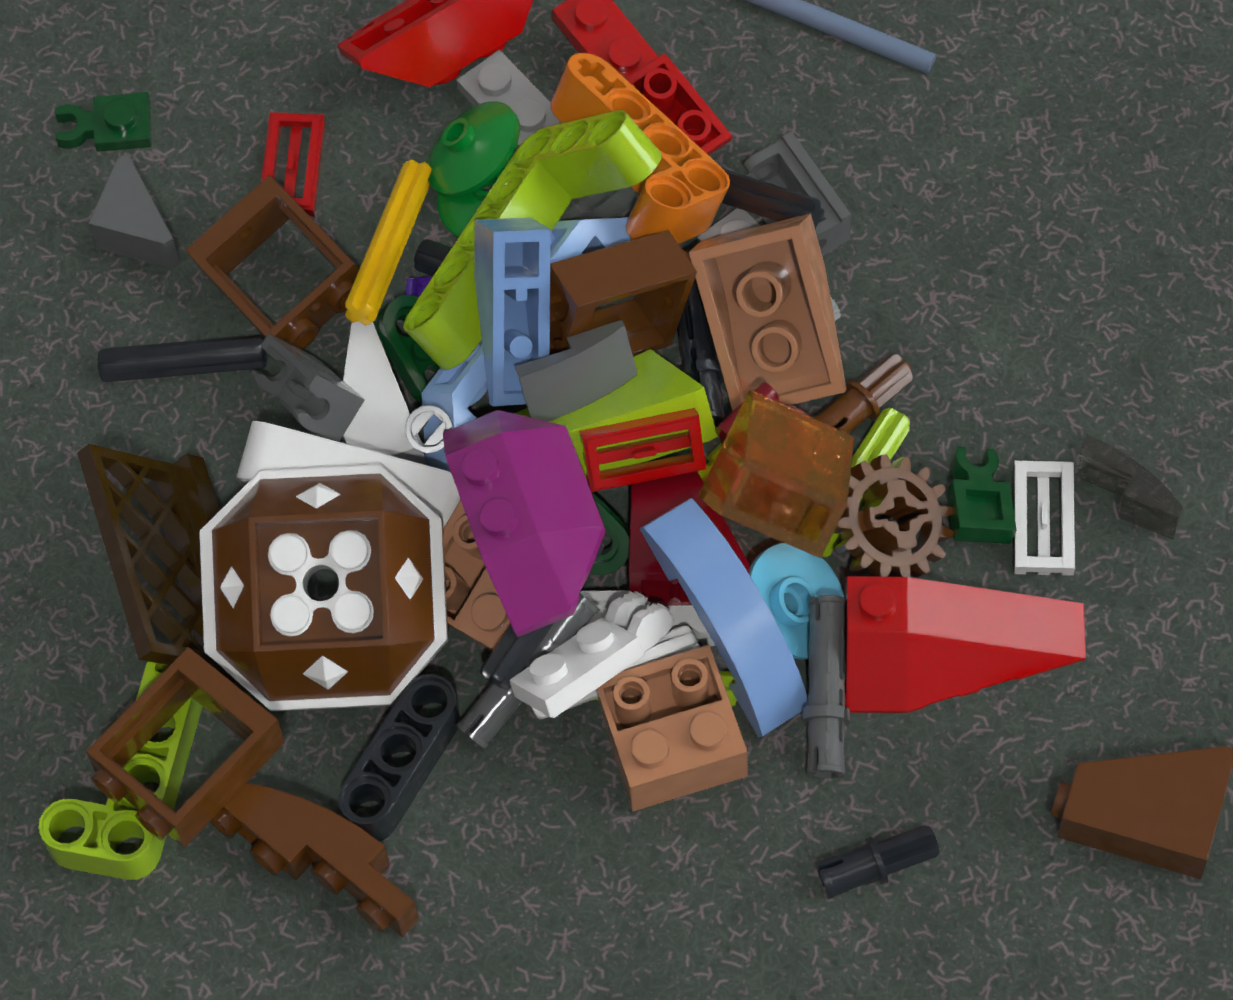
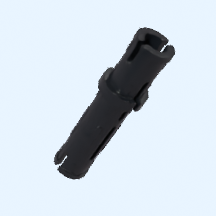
[677,277,726,428]

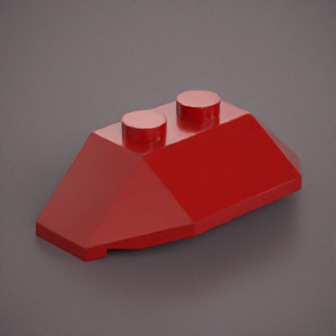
[337,0,533,87]

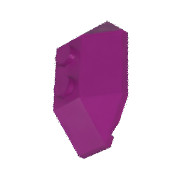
[443,410,606,637]

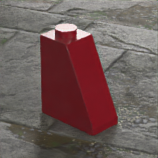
[629,458,749,608]

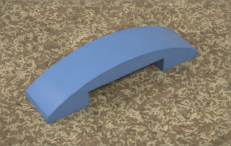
[640,498,808,737]

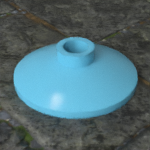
[749,543,844,660]

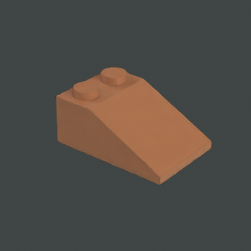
[689,213,847,411]

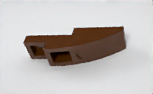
[210,783,419,937]

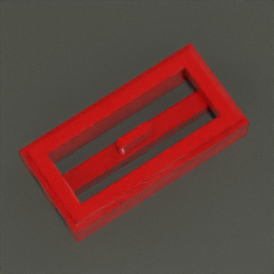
[261,112,326,217]
[579,408,706,492]

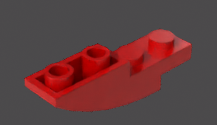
[552,0,732,155]

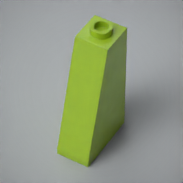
[515,349,718,479]

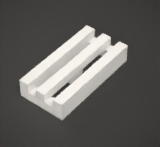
[1014,461,1075,576]

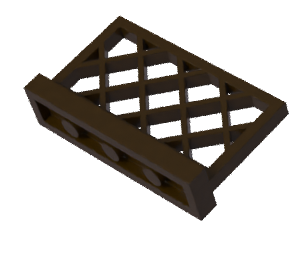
[77,444,236,683]

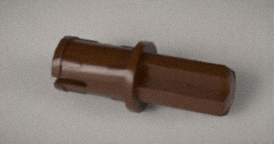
[813,353,913,448]

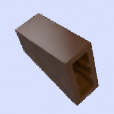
[1051,746,1233,879]

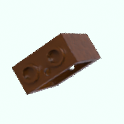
[185,175,359,350]
[549,230,697,357]
[86,647,285,848]

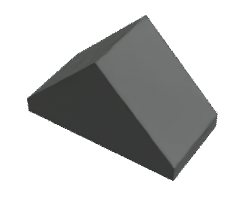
[88,153,180,268]

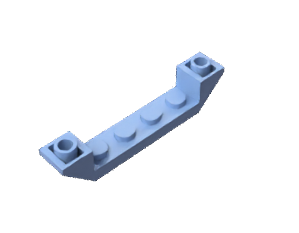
[422,217,632,472]

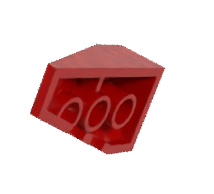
[846,576,1086,713]

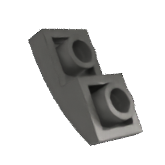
[515,320,638,422]

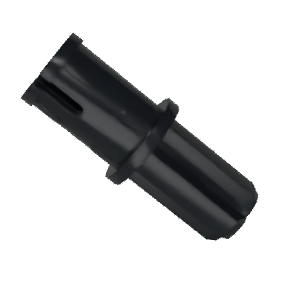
[815,825,940,899]

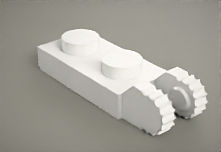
[509,591,674,718]

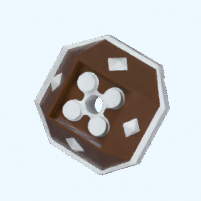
[200,464,448,711]

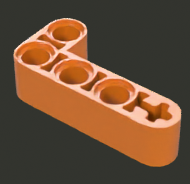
[550,53,730,244]

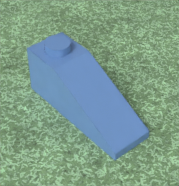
[474,218,551,406]

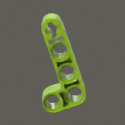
[39,662,203,880]

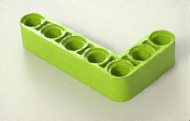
[403,110,662,370]

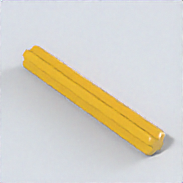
[345,159,432,326]

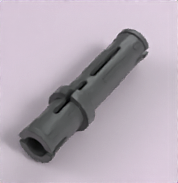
[456,593,600,749]
[803,595,850,778]

